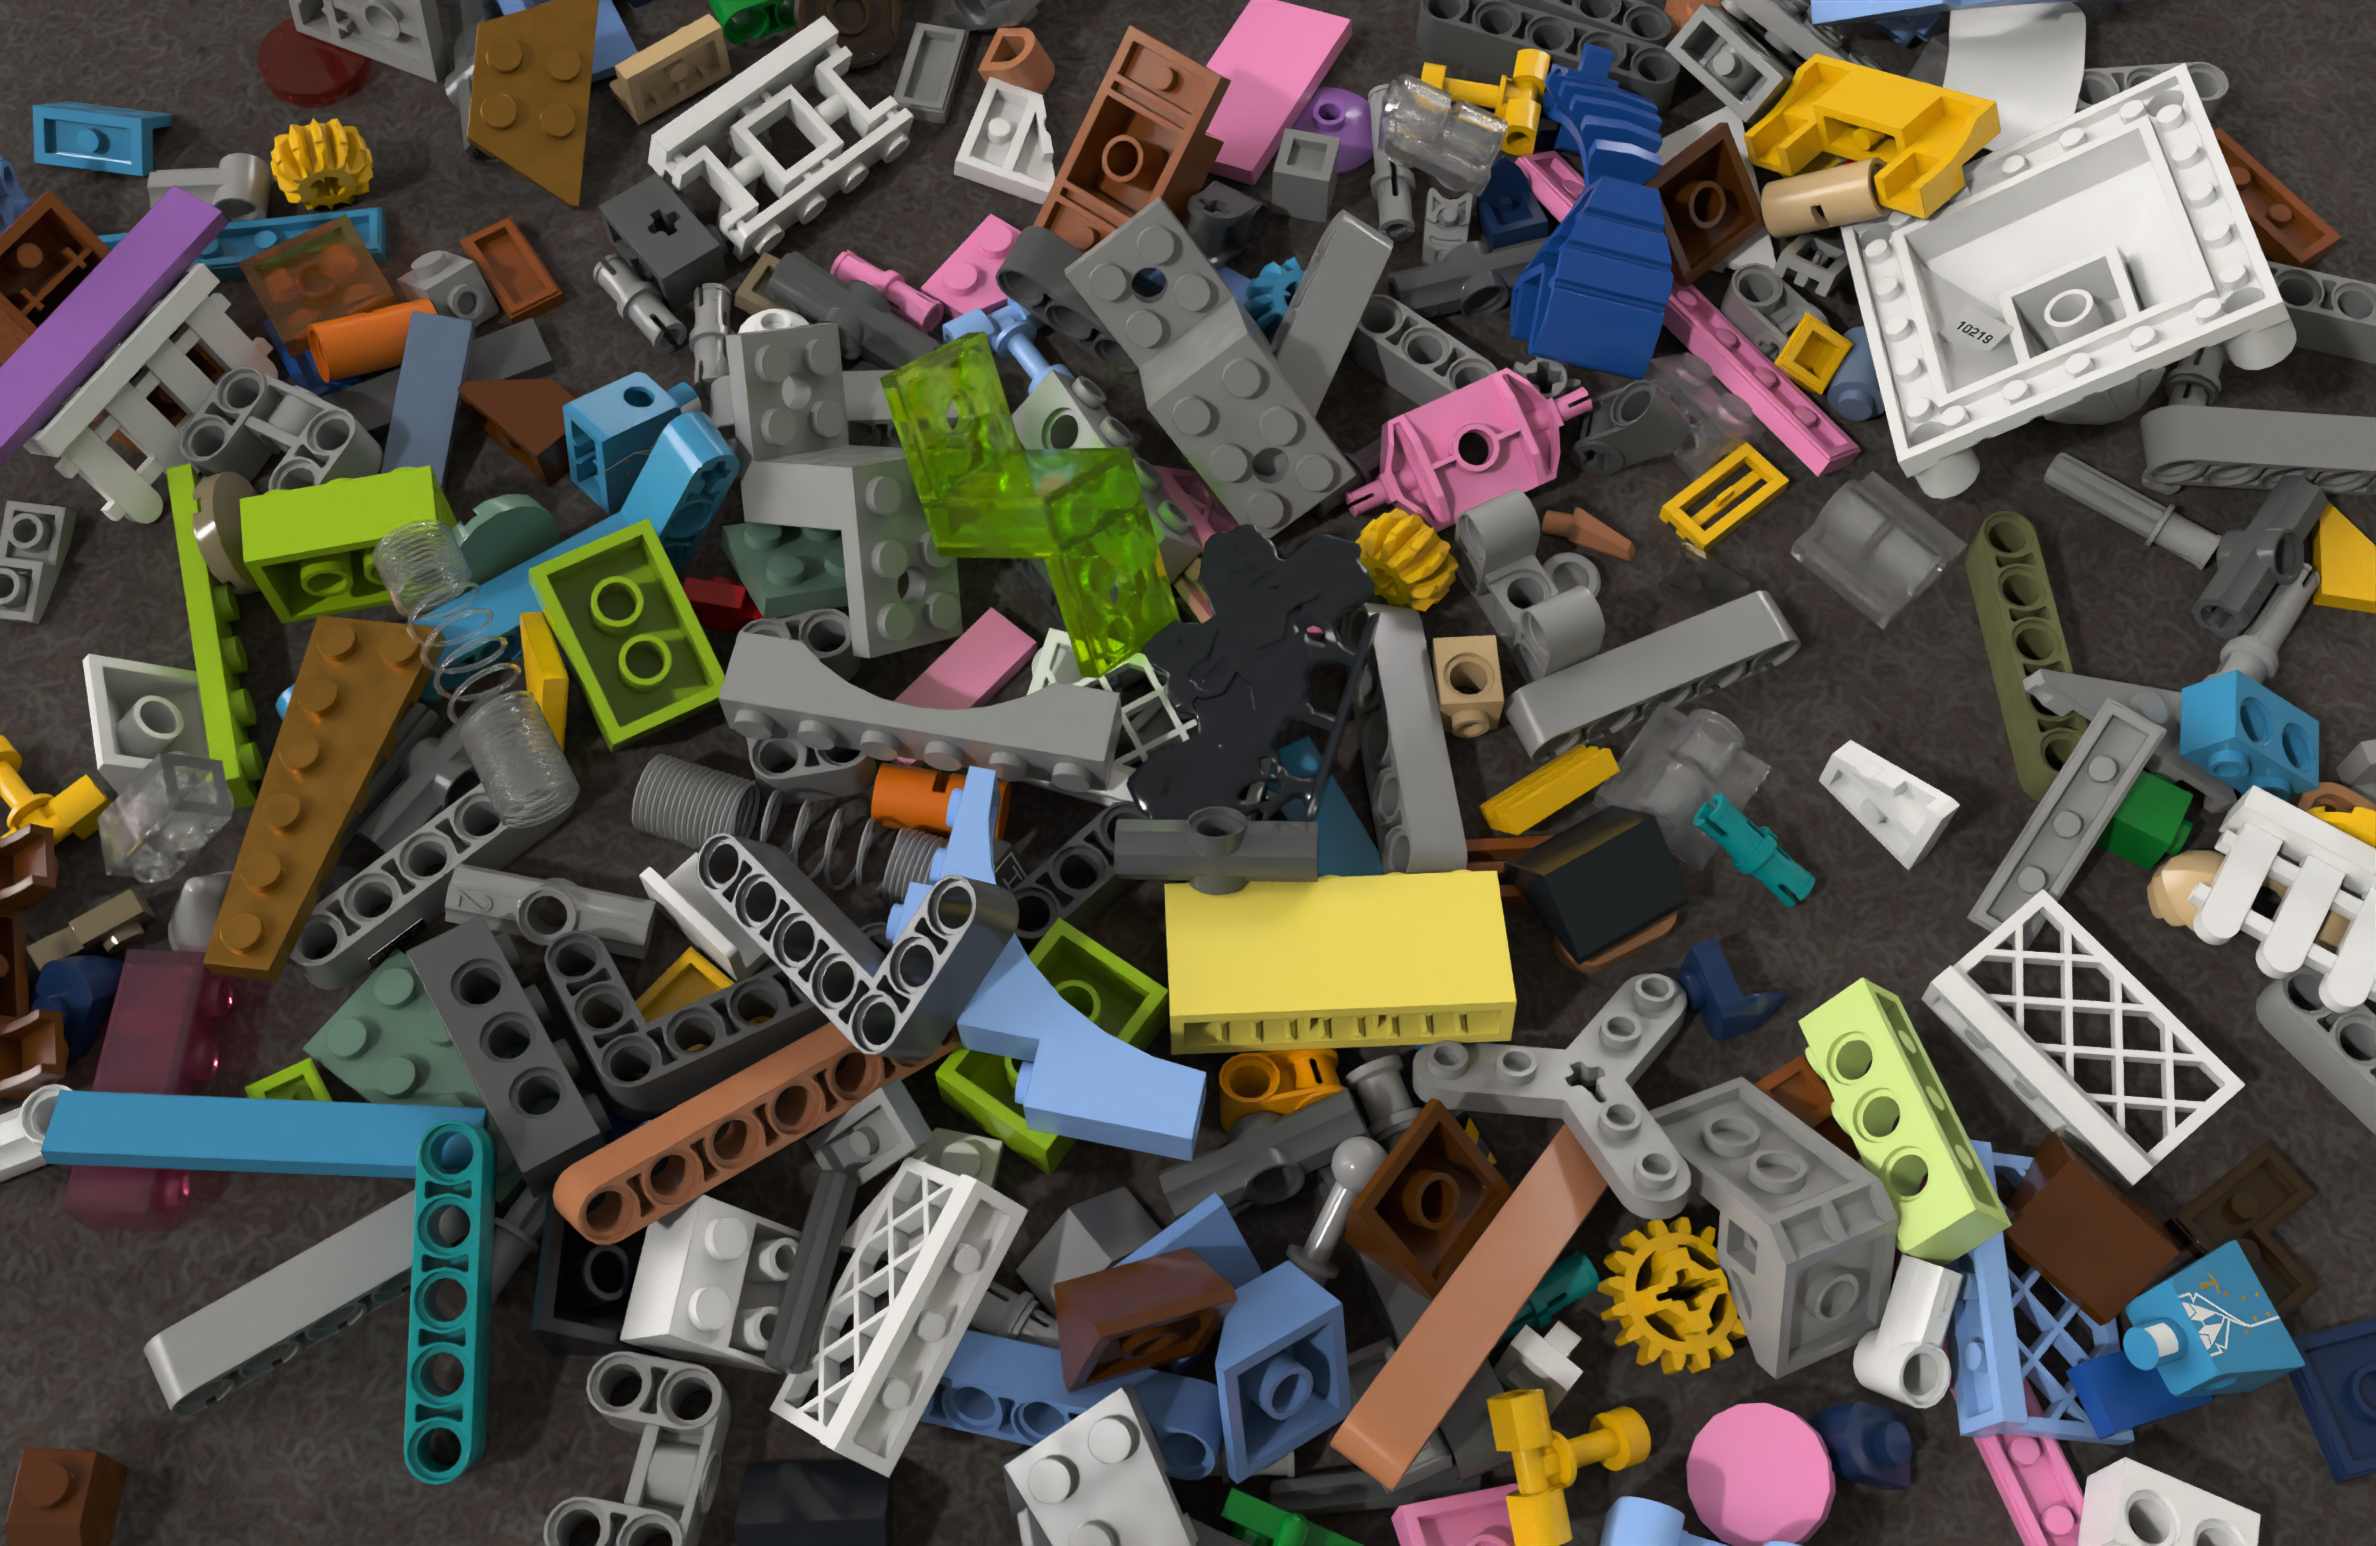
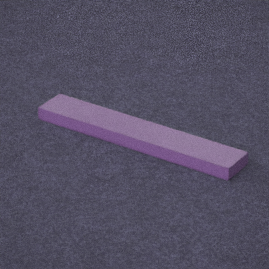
[0,185,228,469]

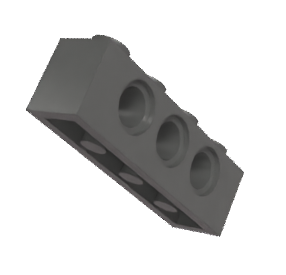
[406,915,613,1198]

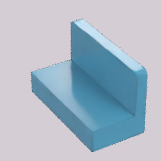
[32,102,172,176]

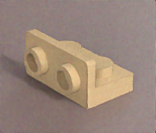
[609,14,732,125]

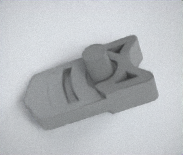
[1421,188,1473,266]

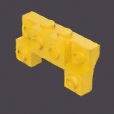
[1743,53,2001,220]

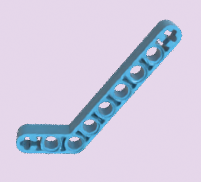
[275,410,740,721]

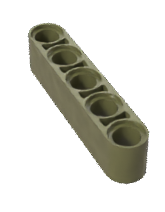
[1965,511,2088,802]

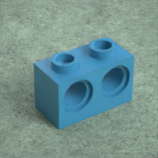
[2179,669,2319,801]

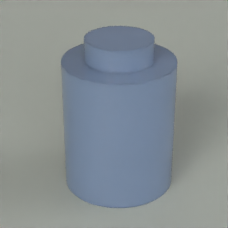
[1827,326,1885,421]

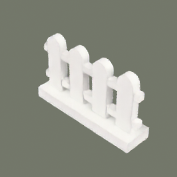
[22,263,278,524]
[2187,785,2376,1013]

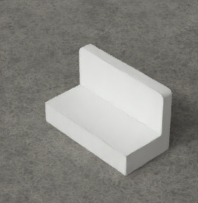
[639,852,770,983]

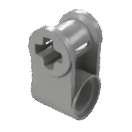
[1719,263,1831,363]

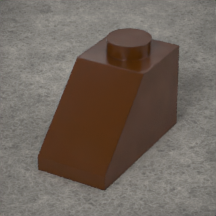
[457,378,583,487]
[5,1447,128,1546]

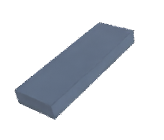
[380,310,475,493]

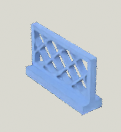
[1944,1139,2134,1445]

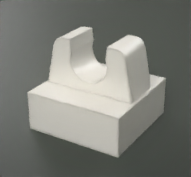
[1493,1320,1583,1417]

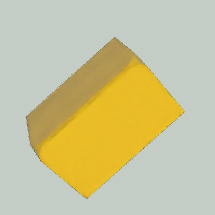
[1774,313,1854,395]

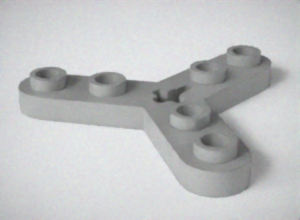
[1412,973,1691,1220]

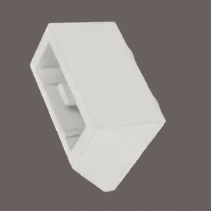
[620,1194,802,1374]

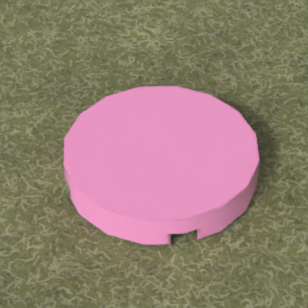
[1686,1403,1836,1546]

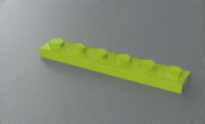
[166,463,265,810]

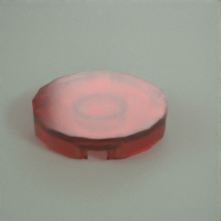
[257,18,372,107]

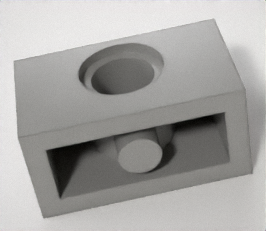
[1665,4,1795,123]

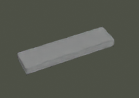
[1966,697,2167,951]

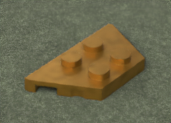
[467,0,599,210]

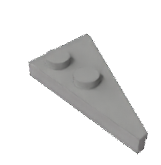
[2023,668,2237,813]

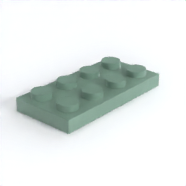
[302,948,589,1210]

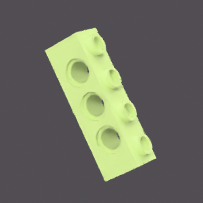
[1798,977,2012,1267]

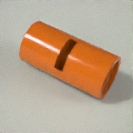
[307,298,438,383]
[871,762,1011,840]

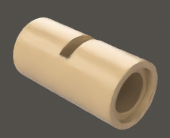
[1761,157,1892,239]

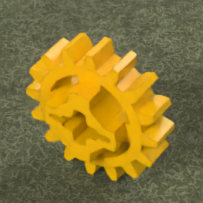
[1598,1217,1747,1375]

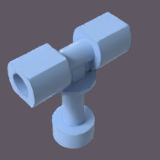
[942,296,1075,395]

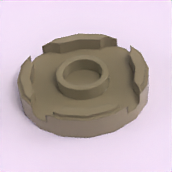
[193,471,261,596]

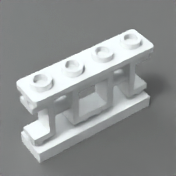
[648,15,914,262]

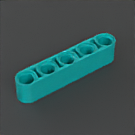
[404,1120,497,1485]

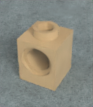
[1429,635,1504,738]

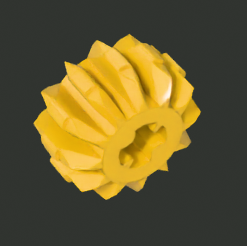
[270,118,374,210]
[1355,508,1459,612]

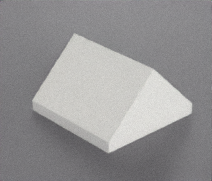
[83,654,215,808]

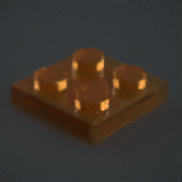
[238,214,398,358]

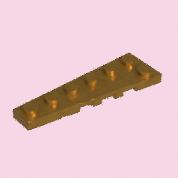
[203,615,446,981]

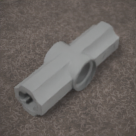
[444,863,657,959]

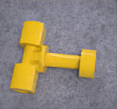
[1417,49,1551,156]
[0,735,120,846]
[1487,1389,1651,1546]

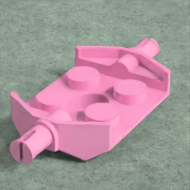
[1344,368,1593,533]

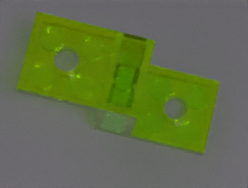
[879,332,1181,678]

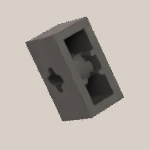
[598,173,729,313]

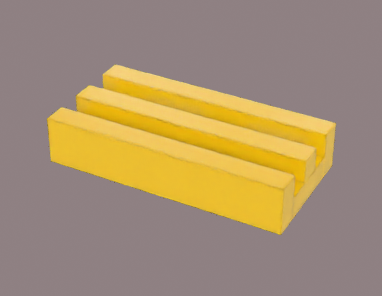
[1659,442,1789,556]
[1478,744,1620,835]

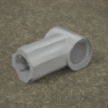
[147,153,273,222]

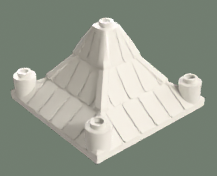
[1840,63,2297,499]

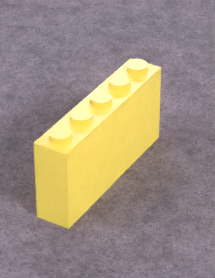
[1164,870,1517,1055]

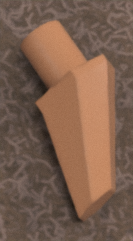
[1542,507,1636,562]

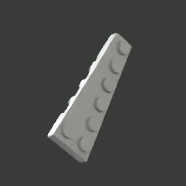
[1004,1382,1199,1546]

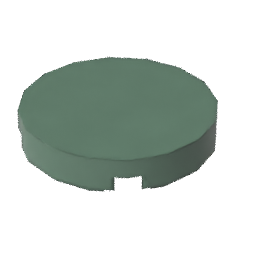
[440,494,560,597]

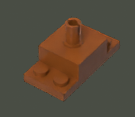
[1033,25,1232,254]

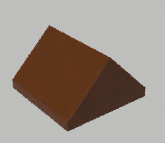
[1642,122,1766,286]
[1344,1098,1514,1301]
[2003,1131,2181,1326]
[1054,1247,1237,1393]

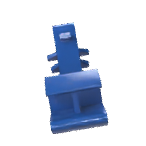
[1510,43,1674,380]

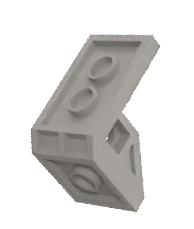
[1649,1076,1899,1379]

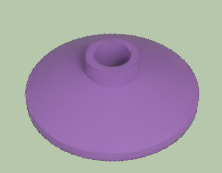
[1278,87,1374,175]

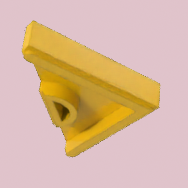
[2311,501,2376,614]
[519,612,569,767]

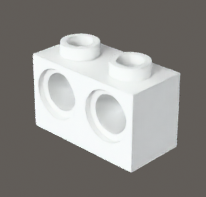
[2077,1457,2261,1546]

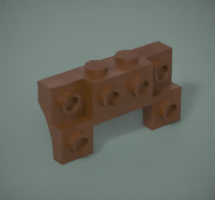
[0,823,69,1100]

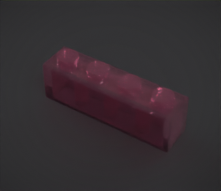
[62,949,233,1232]

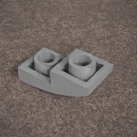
[0,500,77,624]

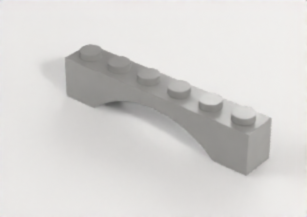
[718,631,1122,792]

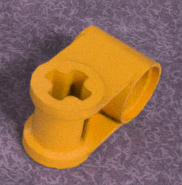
[1219,1048,1345,1134]

